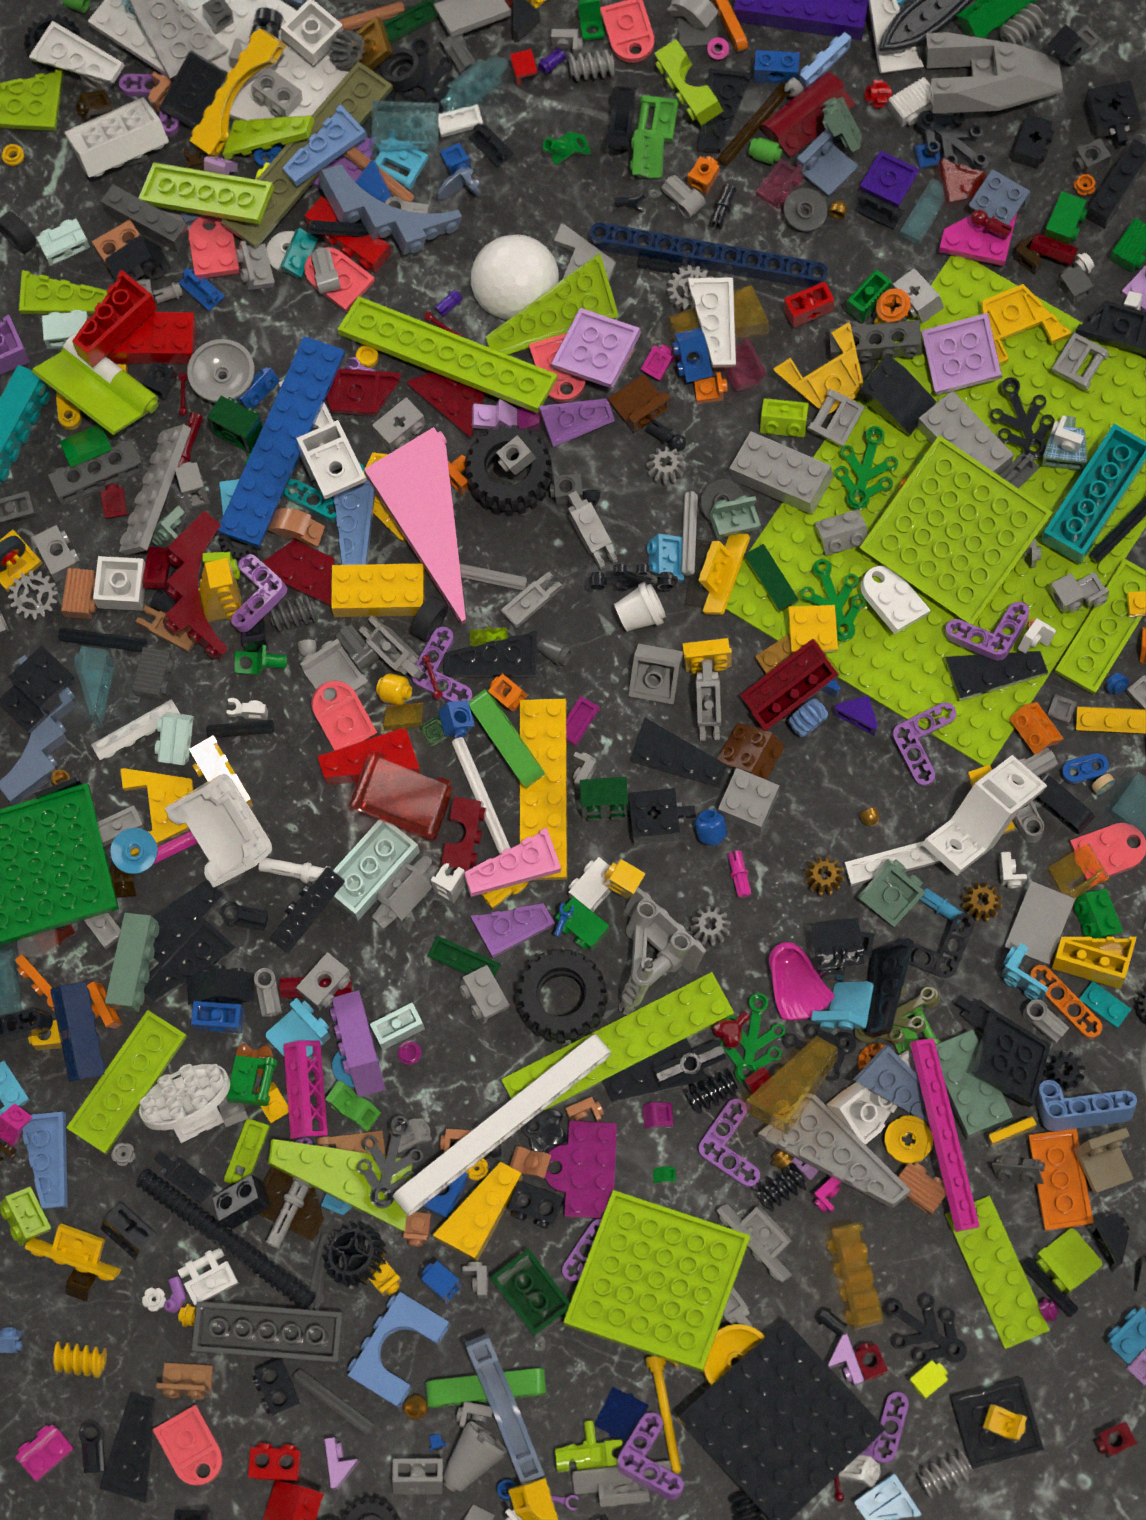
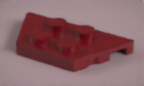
[326,369,401,416]
[407,372,485,439]
[262,539,335,608]

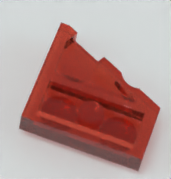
[938,159,987,203]

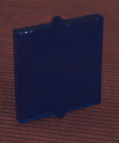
[594,1387,649,1443]

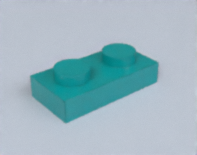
[279,228,318,278]
[1079,981,1132,1029]

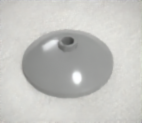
[187,339,255,403]

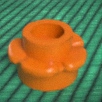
[1074,174,1096,196]

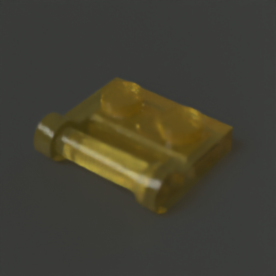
[1048,843,1110,901]

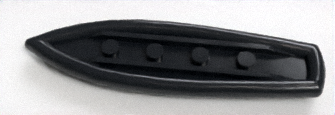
[878,0,973,52]

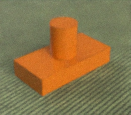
[448,455,468,495]
[87,981,122,1029]

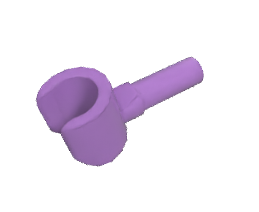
[344,357,376,371]
[551,1495,579,1511]

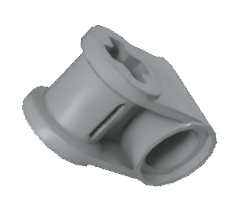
[1012,800,1044,843]

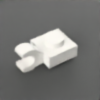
[226,698,268,720]

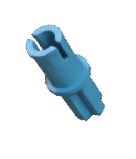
[920,888,965,923]

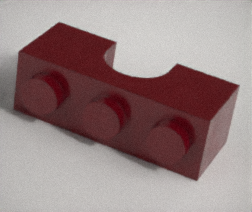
[441,796,487,871]

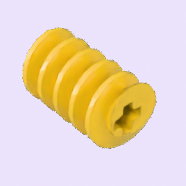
[53,1341,107,1378]

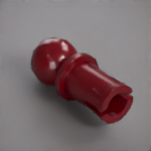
[971,209,1013,240]

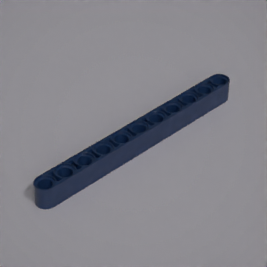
[590,222,828,288]

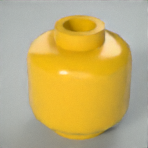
[376,673,412,706]

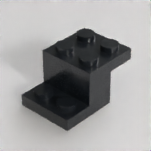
[0,645,75,734]

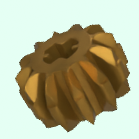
[804,856,844,896]
[962,882,1002,922]

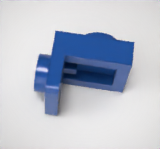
[440,143,471,175]

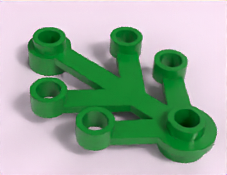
[835,426,898,510]
[801,559,866,641]
[720,993,785,1085]

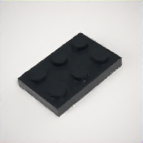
[159,50,228,129]

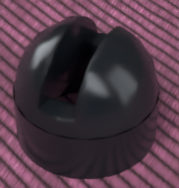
[582,490,601,506]

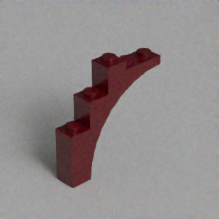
[163,510,228,662]

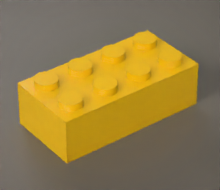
[332,564,425,617]

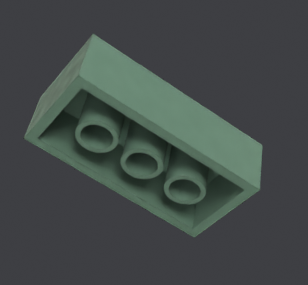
[936,1030,1013,1140]

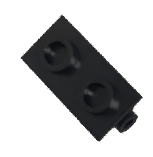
[469,123,514,167]
[855,192,904,229]

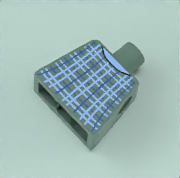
[1041,416,1087,471]

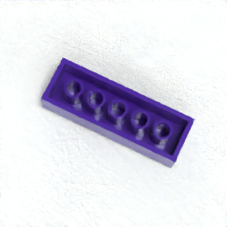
[734,0,869,41]

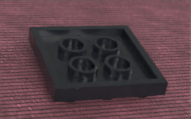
[972,1010,1051,1108]
[951,1377,1044,1470]

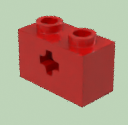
[784,282,835,328]

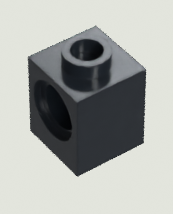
[142,361,177,401]

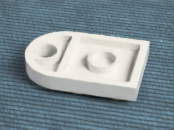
[861,566,931,634]

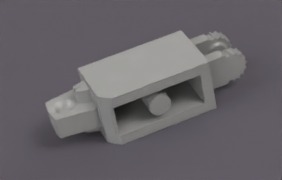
[372,856,439,928]

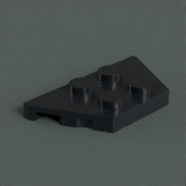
[1075,300,1146,355]

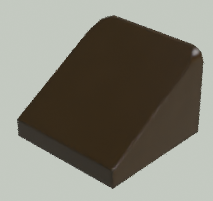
[65,1268,97,1302]

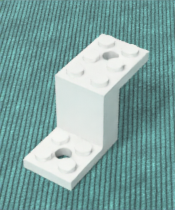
[296,403,366,499]
[922,755,1047,875]

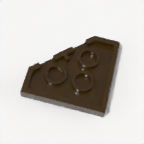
[258,1167,325,1243]

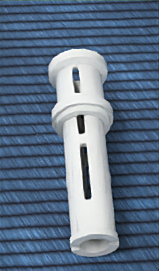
[258,857,331,883]

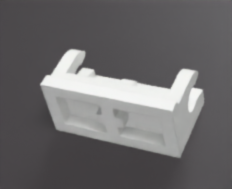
[431,863,466,903]

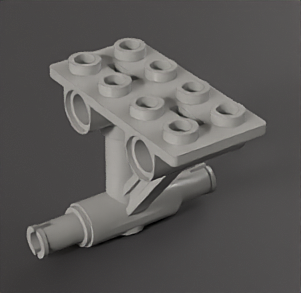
[619,887,706,1015]

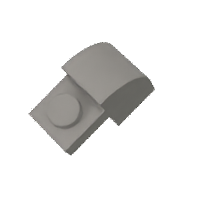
[667,0,719,28]

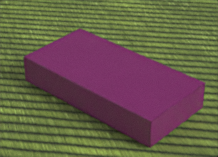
[566,696,600,746]

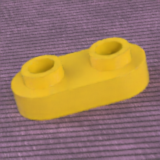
[56,392,82,430]

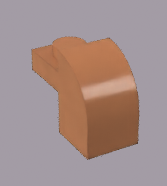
[268,508,325,548]

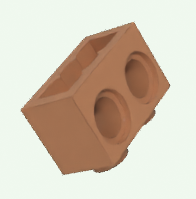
[92,220,140,271]

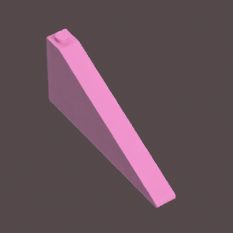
[364,427,466,626]

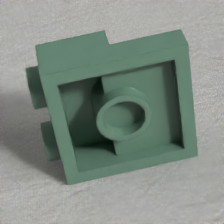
[823,97,862,152]
[858,859,926,927]

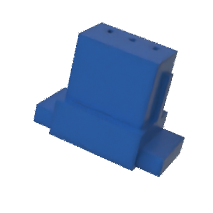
[429,1433,447,1452]

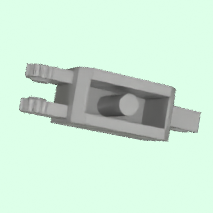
[567,491,618,569]
[359,615,424,679]
[696,659,721,741]

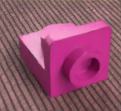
[641,344,677,380]
[0,1104,32,1147]
[814,1177,842,1214]

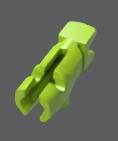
[555,1421,625,1472]

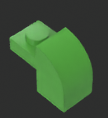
[325,1080,381,1132]

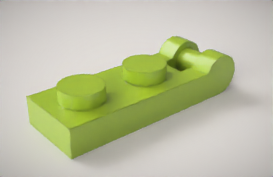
[224,1118,270,1184]

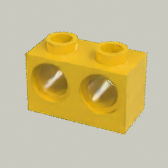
[602,859,646,899]

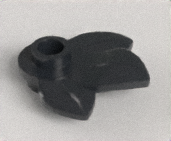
[522,1109,567,1153]

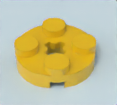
[884,1115,933,1165]

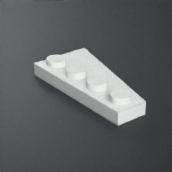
[868,0,924,74]
[29,21,125,84]
[688,278,736,367]

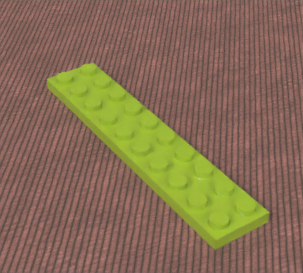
[338,296,558,413]
[501,972,734,1115]

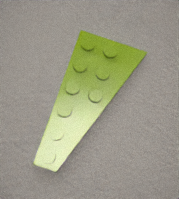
[0,69,64,131]
[485,253,619,355]
[268,1139,412,1233]

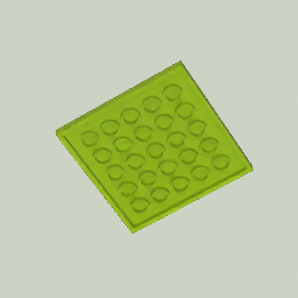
[859,435,1053,625]
[563,1190,751,1372]

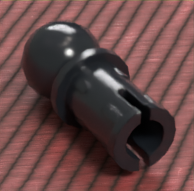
[646,419,687,452]

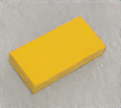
[987,1117,1037,1147]

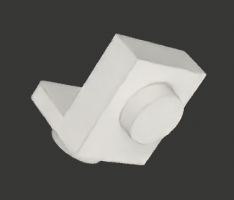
[1051,416,1084,452]

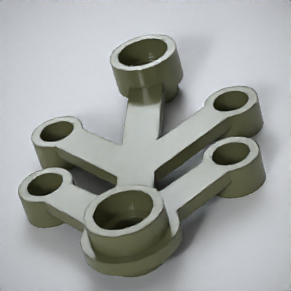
[855,986,940,1044]

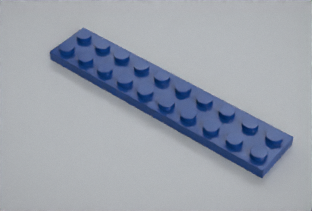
[217,336,346,548]

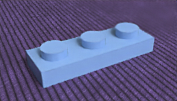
[799,32,851,89]

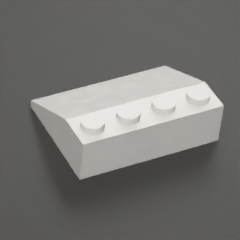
[64,97,169,178]

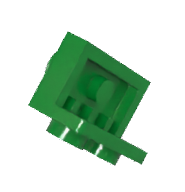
[1073,889,1124,939]

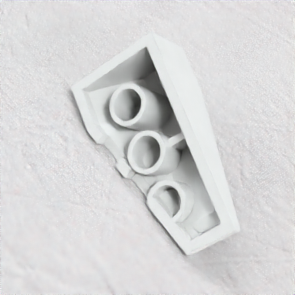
[826,1050,918,1145]

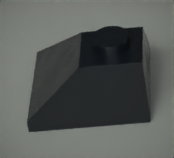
[1089,1213,1130,1273]

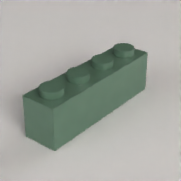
[105,913,159,1012]

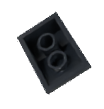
[856,354,937,437]

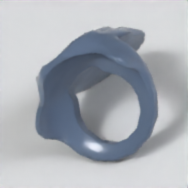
[437,167,481,200]

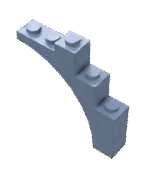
[319,164,462,255]
[0,655,76,805]

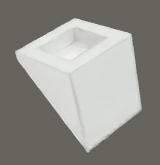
[1124,291,1143,310]

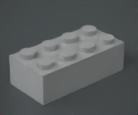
[917,391,1014,475]
[729,432,833,515]

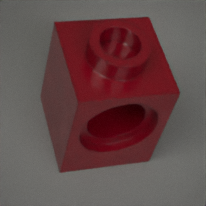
[854,1342,888,1383]
[1096,1421,1137,1459]

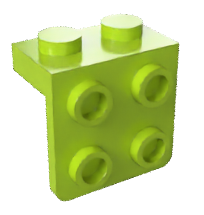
[1035,1228,1103,1295]

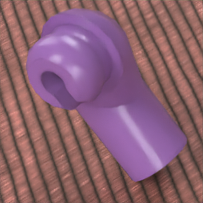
[164,1276,186,1313]

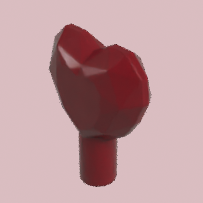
[713,1012,750,1048]

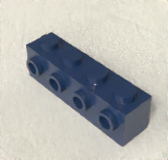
[50,981,105,1082]

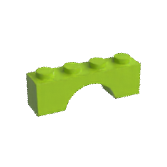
[654,39,723,126]

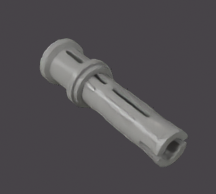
[265,1177,312,1249]

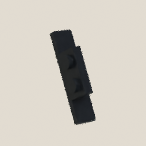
[270,867,345,953]

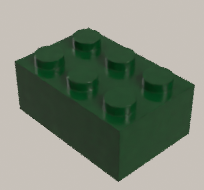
[490,1248,570,1340]

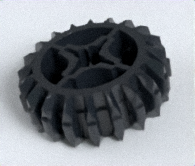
[24,13,82,71]
[322,1222,388,1288]

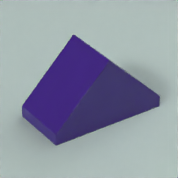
[834,696,878,736]

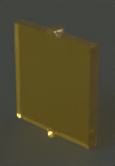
[383,702,424,730]

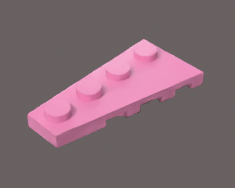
[464,827,561,897]

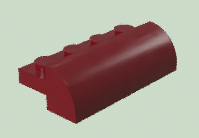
[759,71,855,159]
[740,639,840,731]

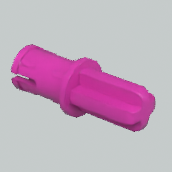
[727,851,751,898]

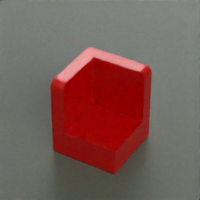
[510,49,537,86]

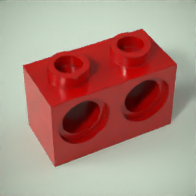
[248,1443,302,1482]

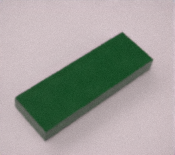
[383,0,440,45]
[744,544,799,613]
[427,936,501,978]

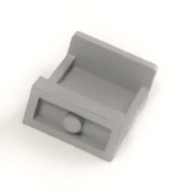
[300,639,370,700]

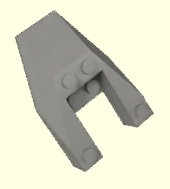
[925,33,1063,114]

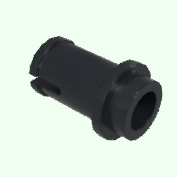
[816,1307,848,1337]

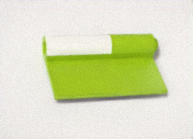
[32,334,159,435]

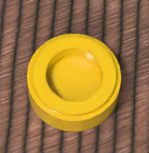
[356,345,379,368]

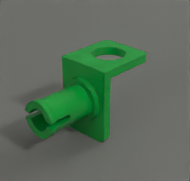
[578,0,604,40]
[543,131,591,165]
[234,645,287,676]

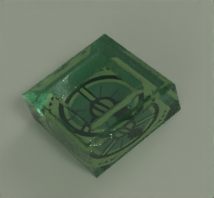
[419,715,450,747]

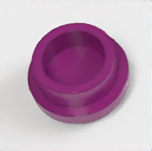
[398,1041,422,1065]
[1039,1298,1059,1322]

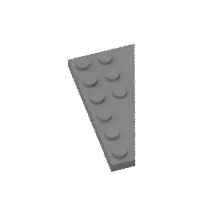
[129,0,229,80]
[758,1091,911,1209]

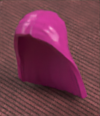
[769,942,835,1021]

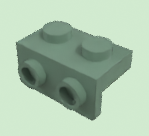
[709,496,761,538]

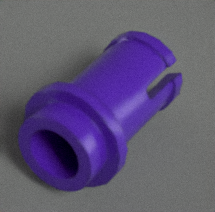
[538,48,566,74]
[434,290,463,318]

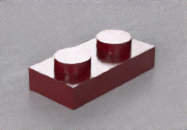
[1030,233,1079,264]
[142,547,170,589]

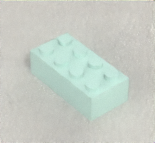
[332,816,420,921]

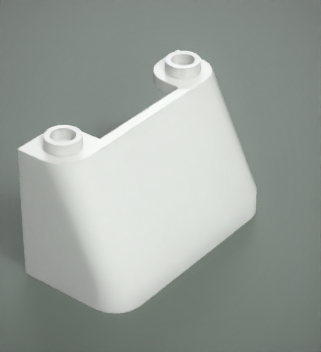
[165,773,272,888]

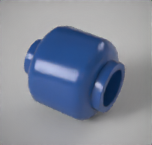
[695,810,727,846]

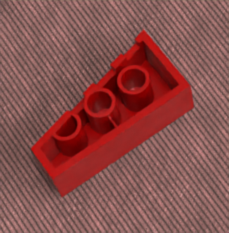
[72,270,157,367]
[317,727,422,785]

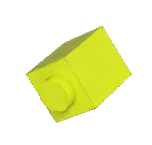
[908,1360,948,1401]

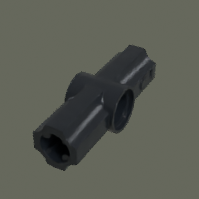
[652,1040,726,1088]

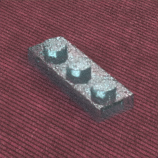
[900,178,952,244]

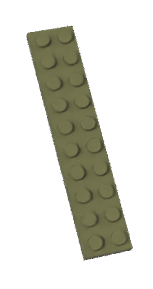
[221,61,393,249]

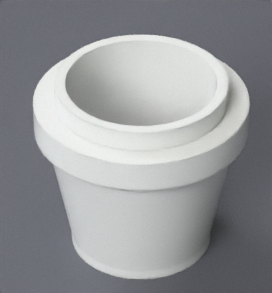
[614,582,666,632]

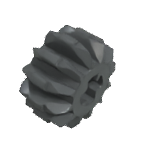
[329,30,365,69]

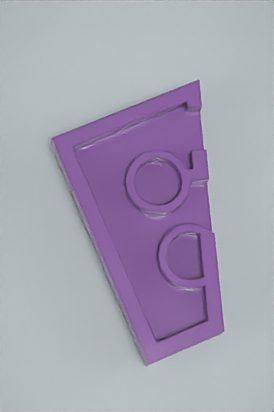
[538,399,615,447]
[471,903,555,958]

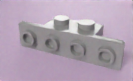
[717,1204,792,1282]
[572,1461,671,1507]

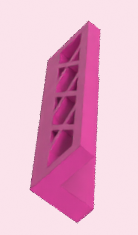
[283,1041,328,1139]

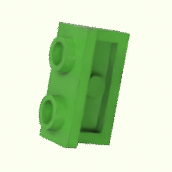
[630,130,664,178]

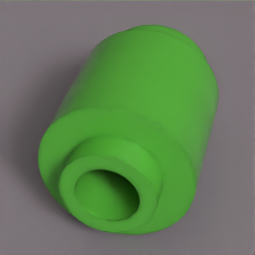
[748,137,782,165]

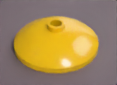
[704,1324,765,1386]

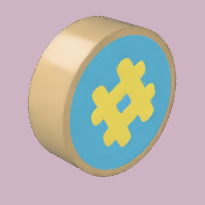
[1092,774,1115,795]

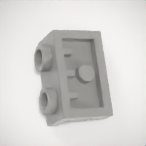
[236,241,275,290]

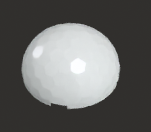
[471,235,559,320]

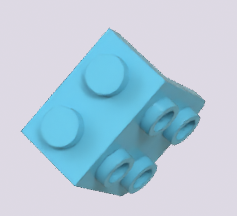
[1001,943,1048,1001]
[811,981,873,1030]
[266,998,331,1058]

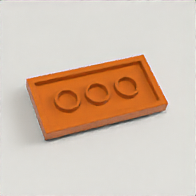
[1028,1128,1094,1232]

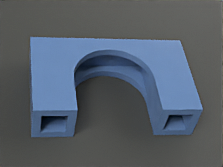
[347,1292,451,1409]

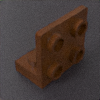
[609,374,670,433]

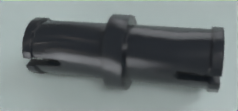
[709,184,737,229]

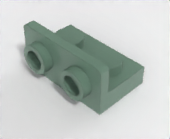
[151,505,184,548]

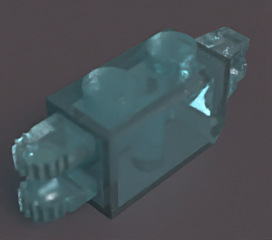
[441,55,508,111]

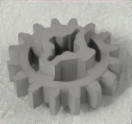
[667,265,713,314]
[8,570,58,621]

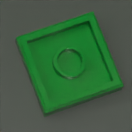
[60,424,112,467]

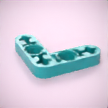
[284,463,364,522]

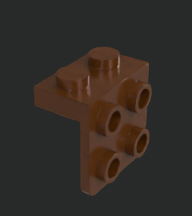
[717,723,785,780]

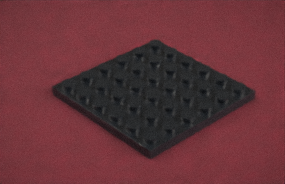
[677,1319,886,1520]

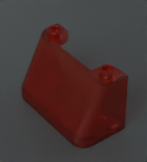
[347,750,454,841]

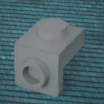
[1077,572,1109,608]

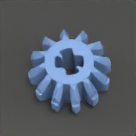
[789,699,828,737]

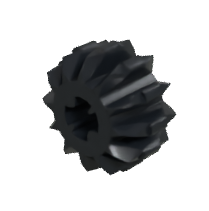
[1044,1051,1086,1092]

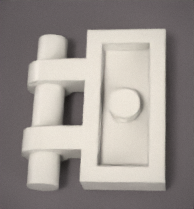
[178,1248,239,1306]

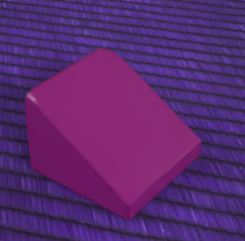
[517,407,541,431]
[642,1102,674,1129]

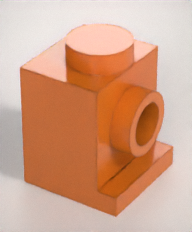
[687,156,719,195]
[488,673,528,713]

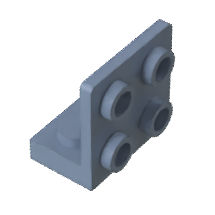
[796,130,858,196]
[969,169,1030,225]

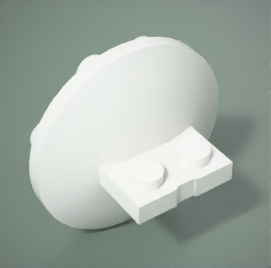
[139,1064,230,1143]

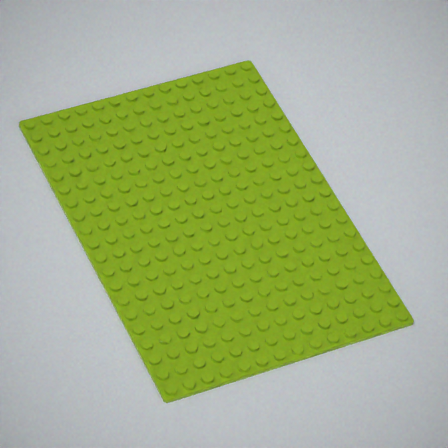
[725,255,1146,767]

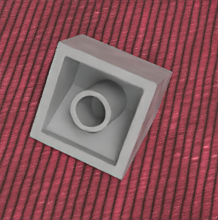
[629,644,683,704]

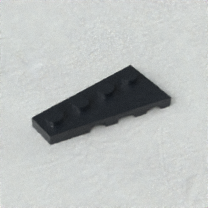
[444,630,537,677]
[944,651,1048,701]
[631,718,727,788]
[152,879,225,963]
[602,1038,708,1103]
[99,1393,155,1503]

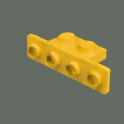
[699,534,750,615]
[25,1223,121,1281]

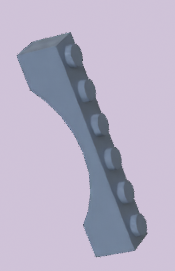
[465,1333,545,1485]

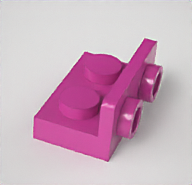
[15,1425,75,1482]

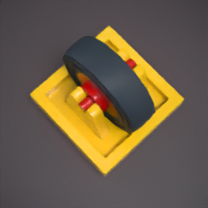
[0,530,43,592]

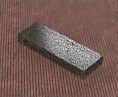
[686,539,712,608]

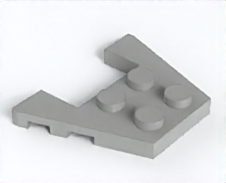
[554,223,616,281]

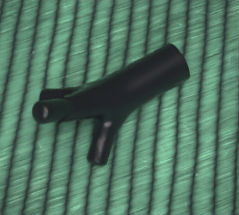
[615,193,647,213]

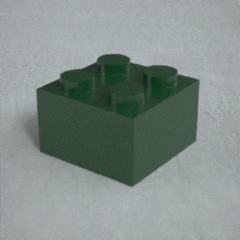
[207,396,263,454]
[580,777,629,822]

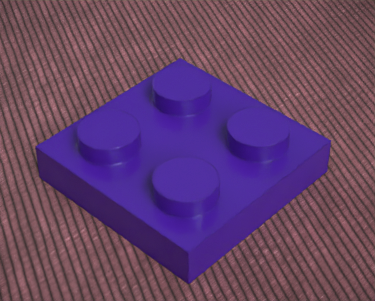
[859,150,920,208]

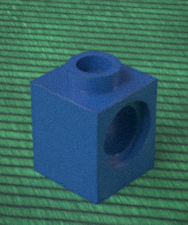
[438,700,475,738]

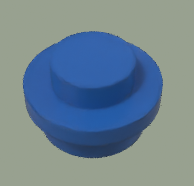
[1106,673,1129,694]

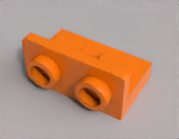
[1010,702,1064,754]

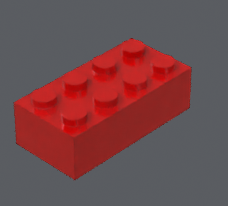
[106,312,197,364]

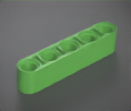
[468,688,545,788]
[425,1368,547,1408]

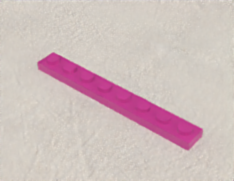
[910,1038,980,1232]

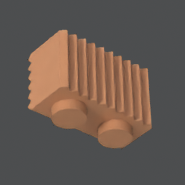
[61,568,97,619]
[898,1162,947,1217]

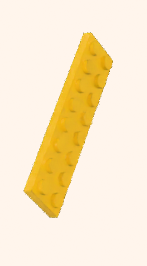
[520,699,567,880]

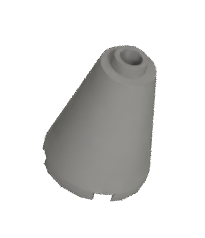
[443,1421,508,1492]

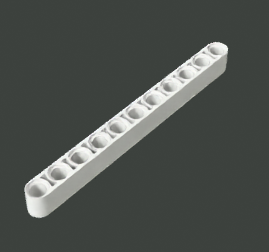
[393,1034,612,1216]

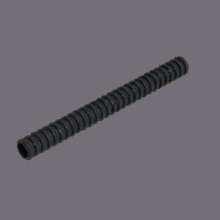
[136,1169,316,1310]

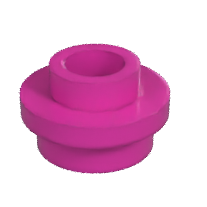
[707,37,729,60]

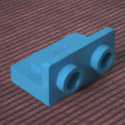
[647,534,684,583]
[1106,1307,1146,1365]

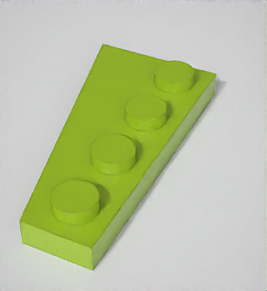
[223,115,314,160]
[19,270,107,315]

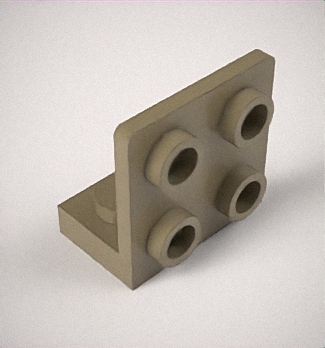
[1074,1128,1133,1194]

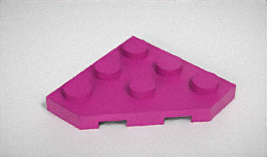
[939,213,1017,266]

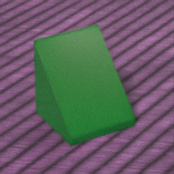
[653,1166,676,1184]

